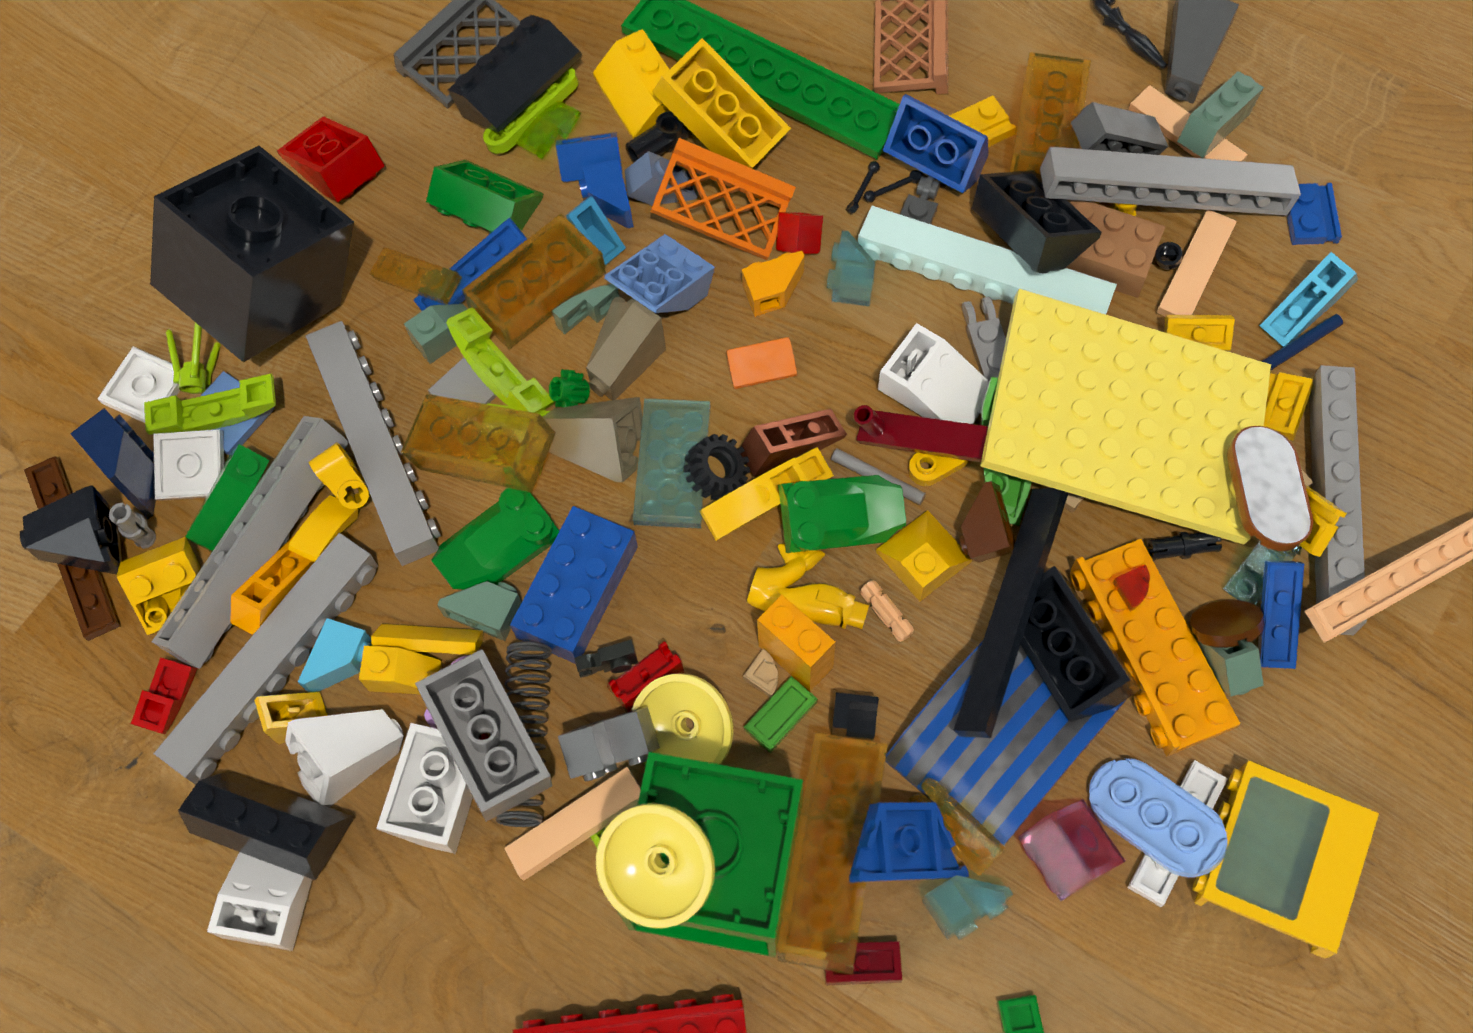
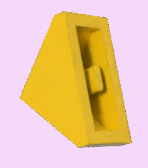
[254,692,327,745]

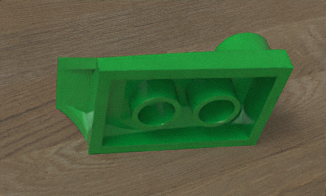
[778,475,907,553]
[431,485,559,590]

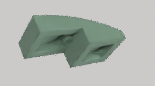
[552,284,619,335]

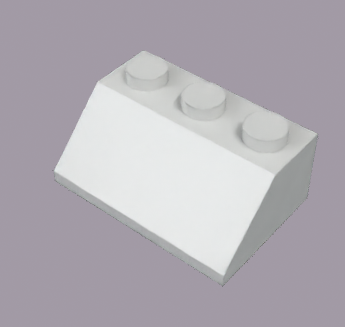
[376,723,480,854]

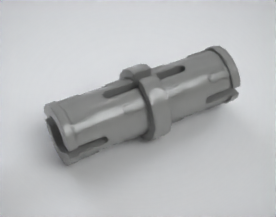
[109,503,156,549]

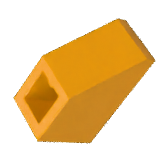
[742,251,804,317]

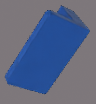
[556,132,622,182]

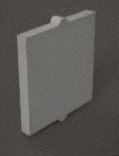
[428,357,497,425]

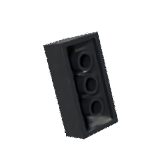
[447,14,582,133]
[972,170,1102,273]
[1021,566,1141,722]
[178,771,353,881]

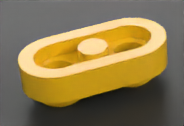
[908,453,969,486]

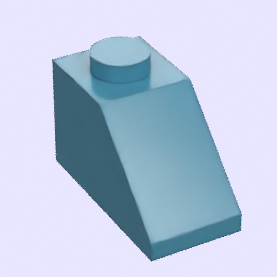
[298,618,371,693]

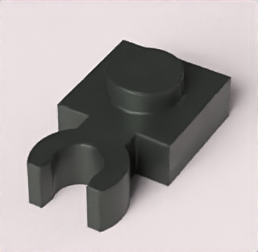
[574,640,638,678]

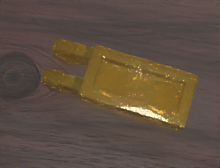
[908,778,1006,876]

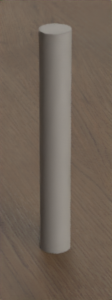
[831,448,926,505]

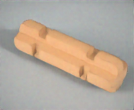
[860,580,914,642]

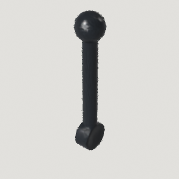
[846,161,880,214]
[864,170,922,203]

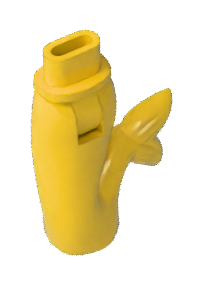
[747,544,869,629]

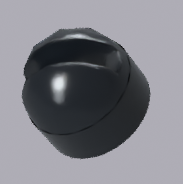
[1156,242,1182,271]

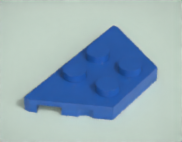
[849,802,969,883]

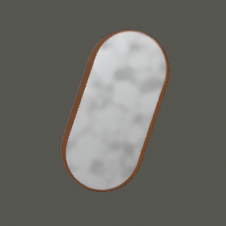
[1227,426,1313,551]

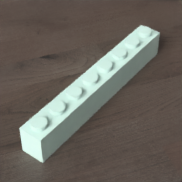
[857,206,1117,315]

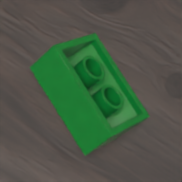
[426,159,544,234]

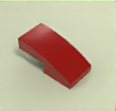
[131,657,197,734]

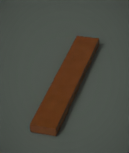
[24,456,121,641]

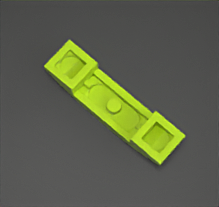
[446,307,555,418]
[144,373,276,434]

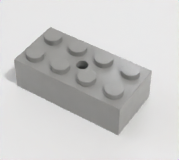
[415,649,552,822]

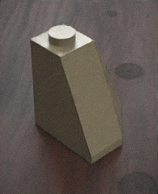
[586,297,666,400]
[539,397,644,482]

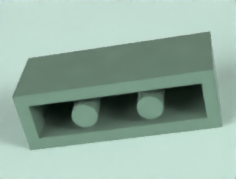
[1177,71,1264,158]

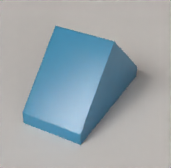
[566,196,626,267]

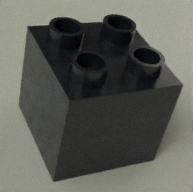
[150,145,354,363]

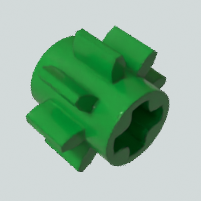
[549,369,590,407]

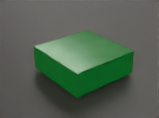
[997,995,1044,1033]

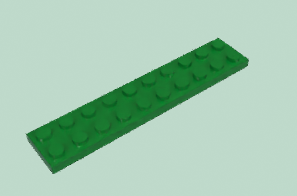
[621,0,900,160]

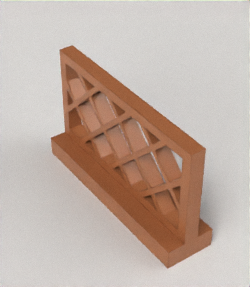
[874,0,948,94]

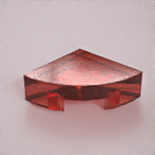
[1112,564,1150,612]

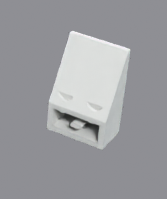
[878,323,989,424]
[207,852,312,951]

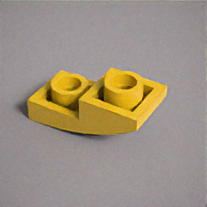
[288,495,358,562]

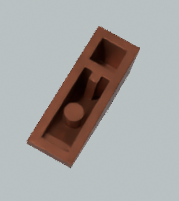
[740,409,847,477]

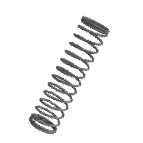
[496,642,552,827]

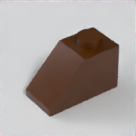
[960,481,1015,563]

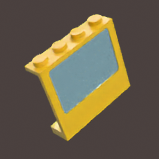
[1193,760,1379,959]

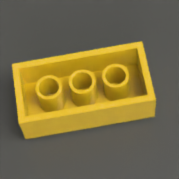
[652,38,791,169]

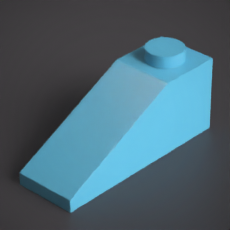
[1260,252,1358,347]

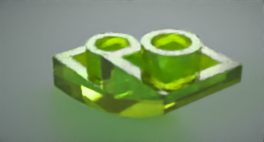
[516,101,582,159]

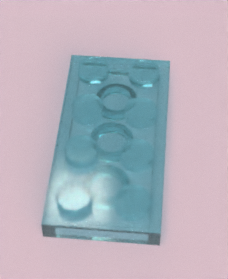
[633,398,711,529]

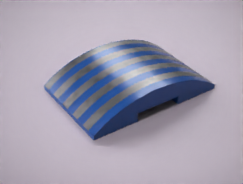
[883,641,1126,856]

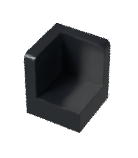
[832,692,879,741]

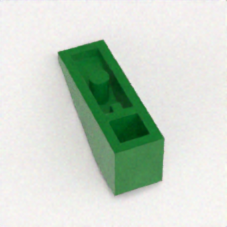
[185,444,270,552]

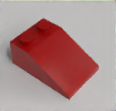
[277,116,385,202]

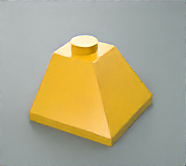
[876,510,972,602]

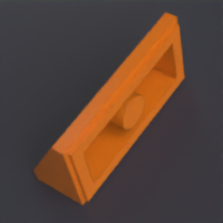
[726,337,797,389]

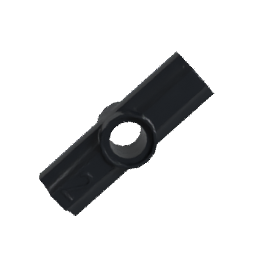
[625,111,693,162]

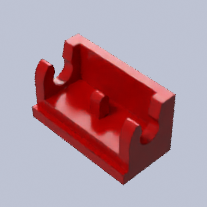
[607,641,684,712]

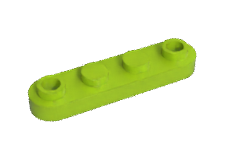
[483,67,578,154]

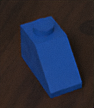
[579,159,634,228]

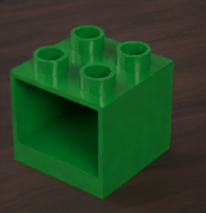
[616,752,803,958]

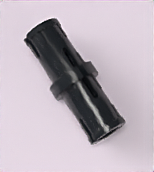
[1147,532,1222,561]

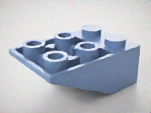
[604,234,715,313]

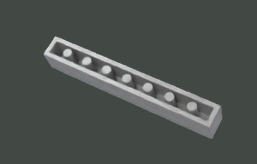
[1040,147,1301,216]
[305,321,441,566]
[1309,365,1367,636]
[152,416,349,669]
[153,533,378,785]

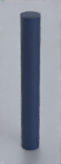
[1261,314,1343,371]

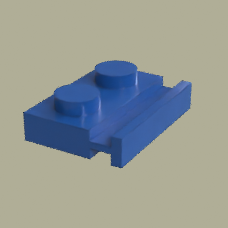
[1287,183,1342,245]

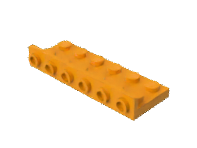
[1070,539,1241,757]

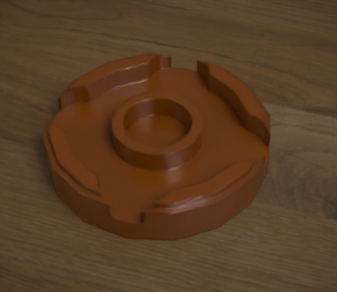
[1190,600,1265,648]

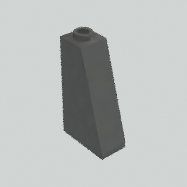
[1165,0,1239,104]

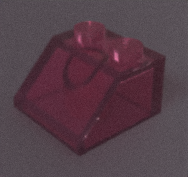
[1018,799,1126,902]

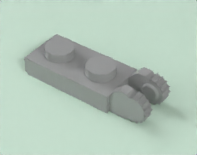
[962,297,1006,381]

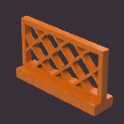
[650,138,796,260]

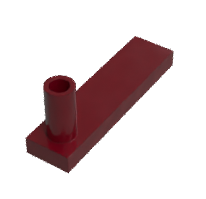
[854,405,988,462]

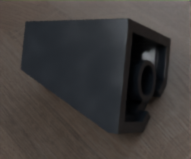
[20,485,122,575]

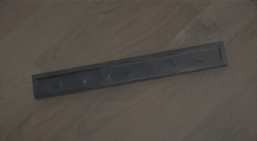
[954,488,1068,738]

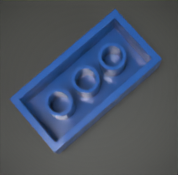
[510,506,638,664]

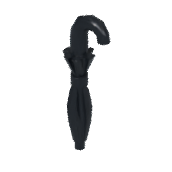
[1092,0,1168,70]

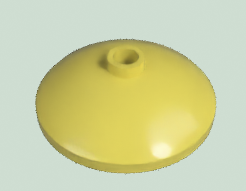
[632,673,733,765]
[596,804,715,928]

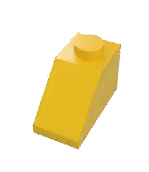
[359,646,442,694]

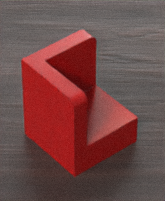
[776,212,823,254]

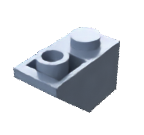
[625,151,699,206]

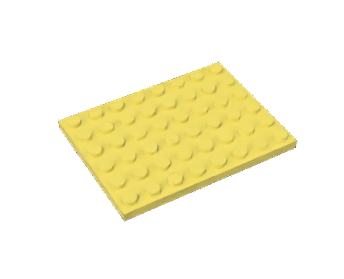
[980,289,1271,545]

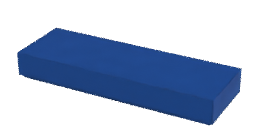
[1258,560,1304,669]

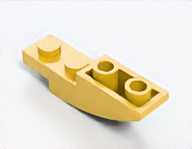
[699,447,834,541]

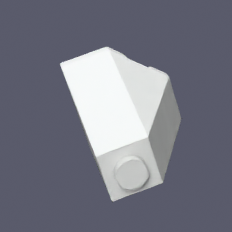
[285,709,403,807]

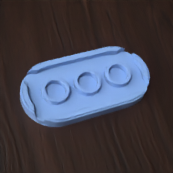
[1089,759,1227,877]

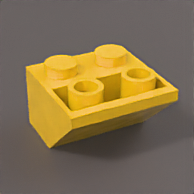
[117,537,201,635]

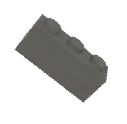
[1071,102,1169,155]

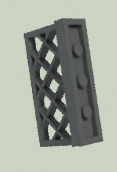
[393,0,520,108]

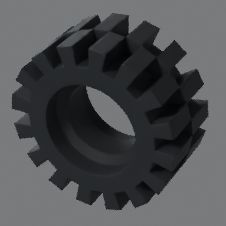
[684,434,750,500]

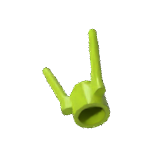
[166,322,220,394]

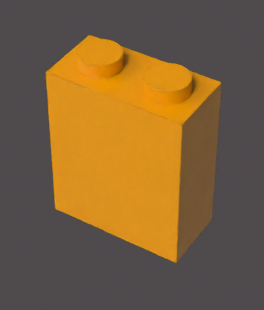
[757,595,835,692]

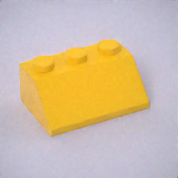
[593,29,670,139]

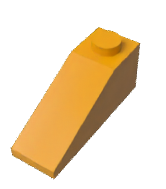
[230,536,314,635]

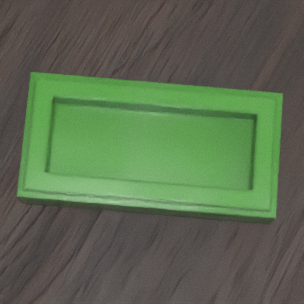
[744,676,818,753]

